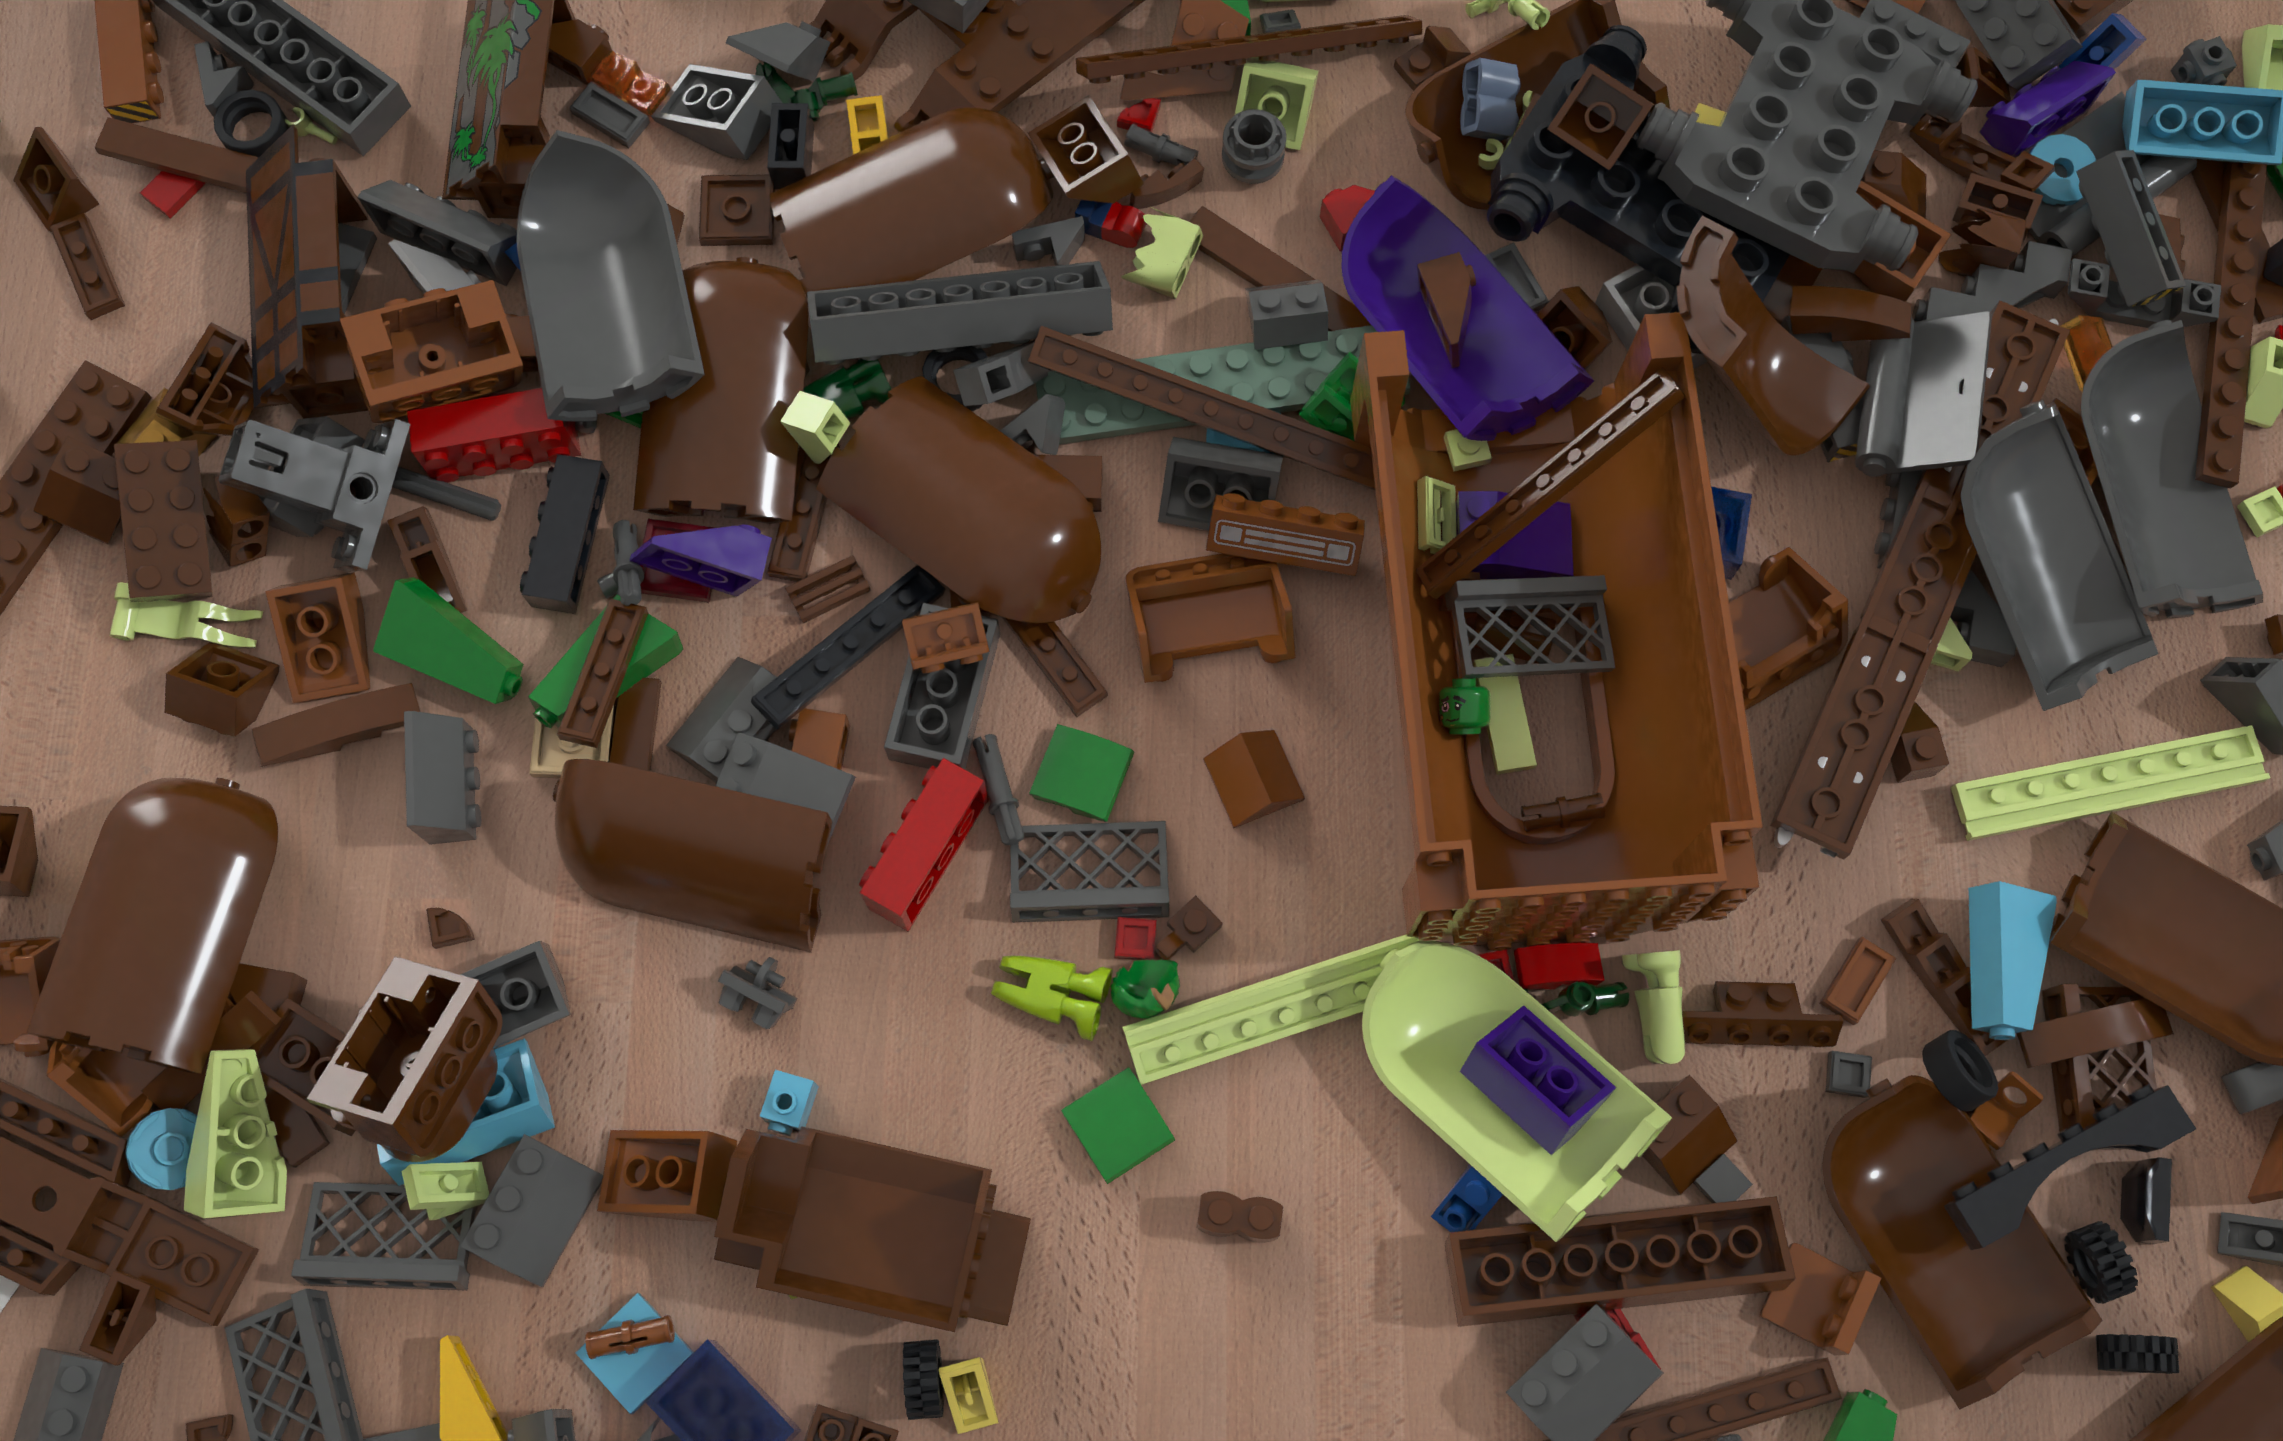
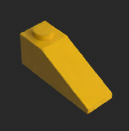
[440,1335,508,1441]

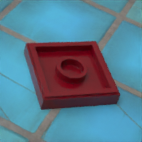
[640,518,715,603]

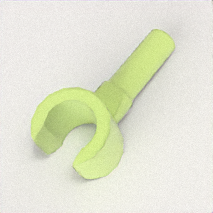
[285,107,338,145]

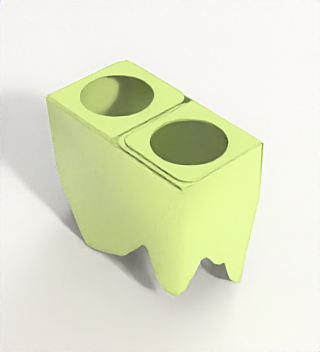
[1121,206,1203,299]

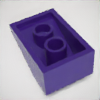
[1456,491,1574,579]
[629,524,772,597]

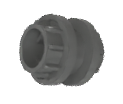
[1222,109,1286,184]

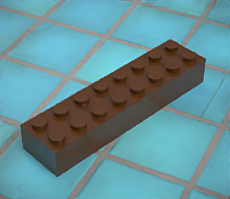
[1444,1196,1796,1327]

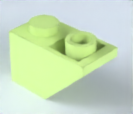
[2244,336,2283,429]
[780,391,850,464]

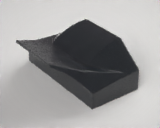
[2120,1157,2172,1245]

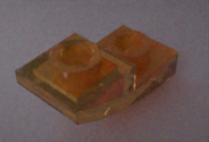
[589,50,671,117]

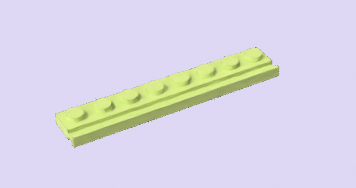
[1951,725,2270,841]
[1122,934,1420,1085]

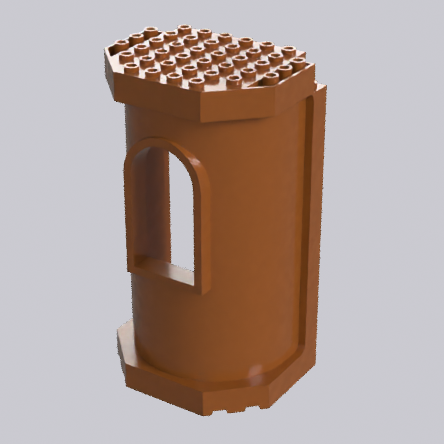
[1350,312,1763,951]

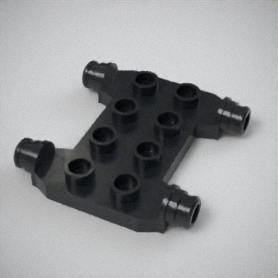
[1487,25,1790,354]

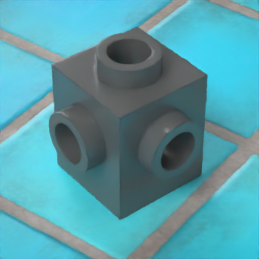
[2170,36,2237,86]

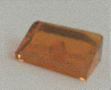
[2061,315,2113,392]

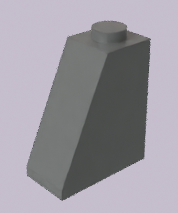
[2200,657,2283,755]

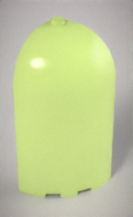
[1362,941,1672,1242]

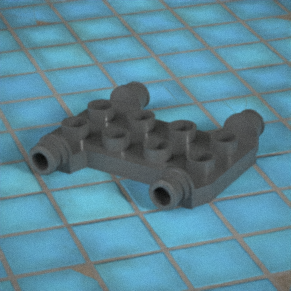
[1636,0,1978,273]

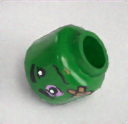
[1439,678,1490,734]

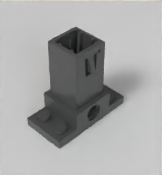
[218,419,410,573]

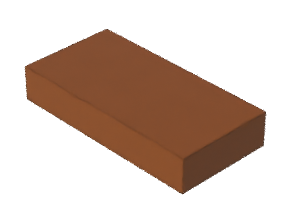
[1819,937,1897,1025]

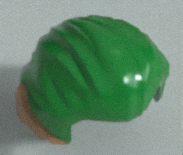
[1110,960,1180,1019]

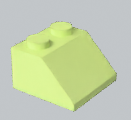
[1235,57,1319,150]

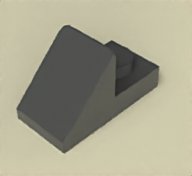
[194,41,254,117]
[1012,216,1085,266]
[1000,394,1066,455]

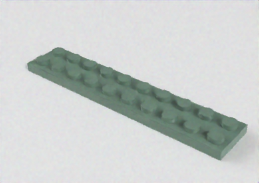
[1036,325,1411,445]

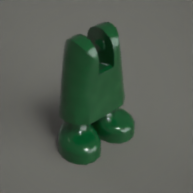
[803,358,892,419]

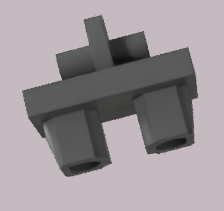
[718,957,798,1029]

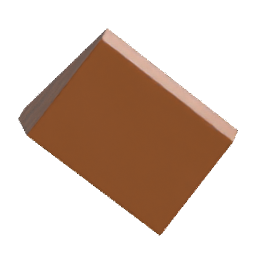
[1203,730,1305,829]

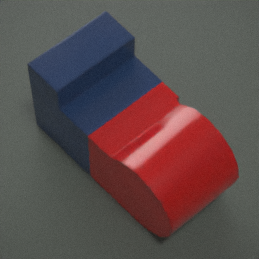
[1075,200,1147,248]

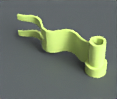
[109,582,263,648]

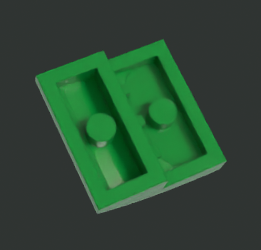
[1299,351,1405,441]
[1029,724,1135,822]
[1061,1067,1175,1184]

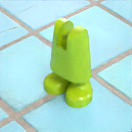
[991,956,1113,1041]

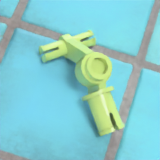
[1465,0,1550,30]

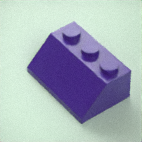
[1980,61,2116,158]
[1459,1006,1616,1156]

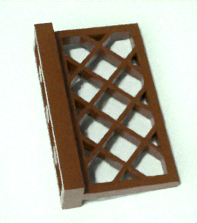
[2042,984,2165,1148]

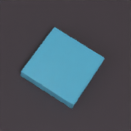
[576,1293,695,1414]

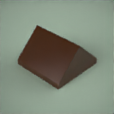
[13,127,99,232]

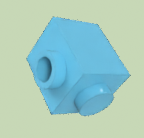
[759,1070,819,1136]

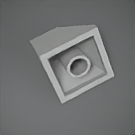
[388,239,481,294]

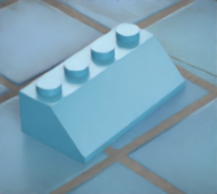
[2122,79,2283,165]
[377,1038,555,1186]

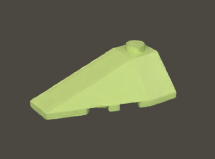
[184,1049,287,1218]

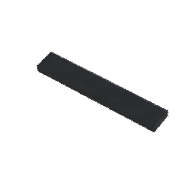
[751,565,946,730]

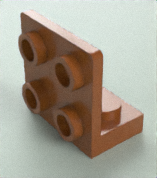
[1760,1243,1881,1356]

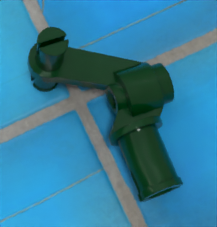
[755,62,858,122]
[1524,982,1629,1017]

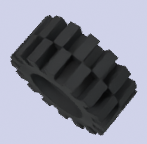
[2064,1221,2138,1304]
[2096,1334,2179,1374]
[903,1339,944,1420]

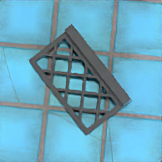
[1445,575,1616,679]
[1010,821,1169,923]
[291,1182,476,1291]
[225,1288,364,1441]

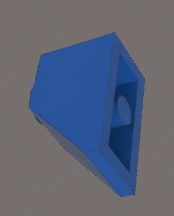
[2058,13,2146,69]

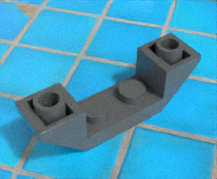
[2068,258,2221,328]

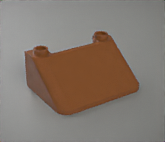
[1125,553,1296,683]

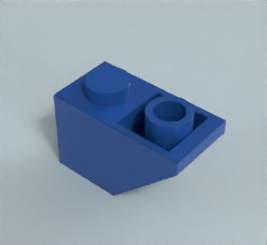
[1431,1164,1503,1232]

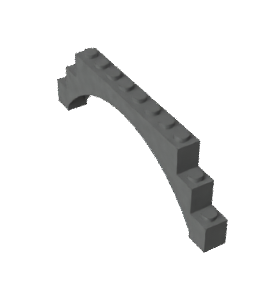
[1874,241,2072,667]

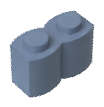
[1460,58,1520,141]

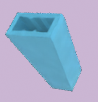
[1968,881,2057,1040]

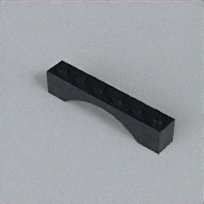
[1944,1084,2196,1250]

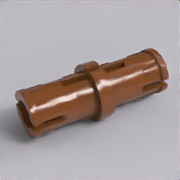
[585,1315,675,1359]

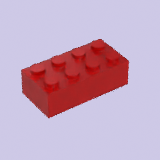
[407,388,581,483]
[859,758,989,932]

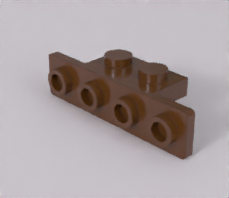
[1682,981,1843,1047]

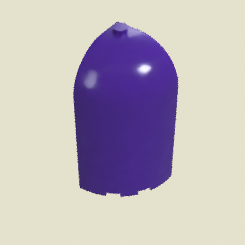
[1341,175,1594,441]

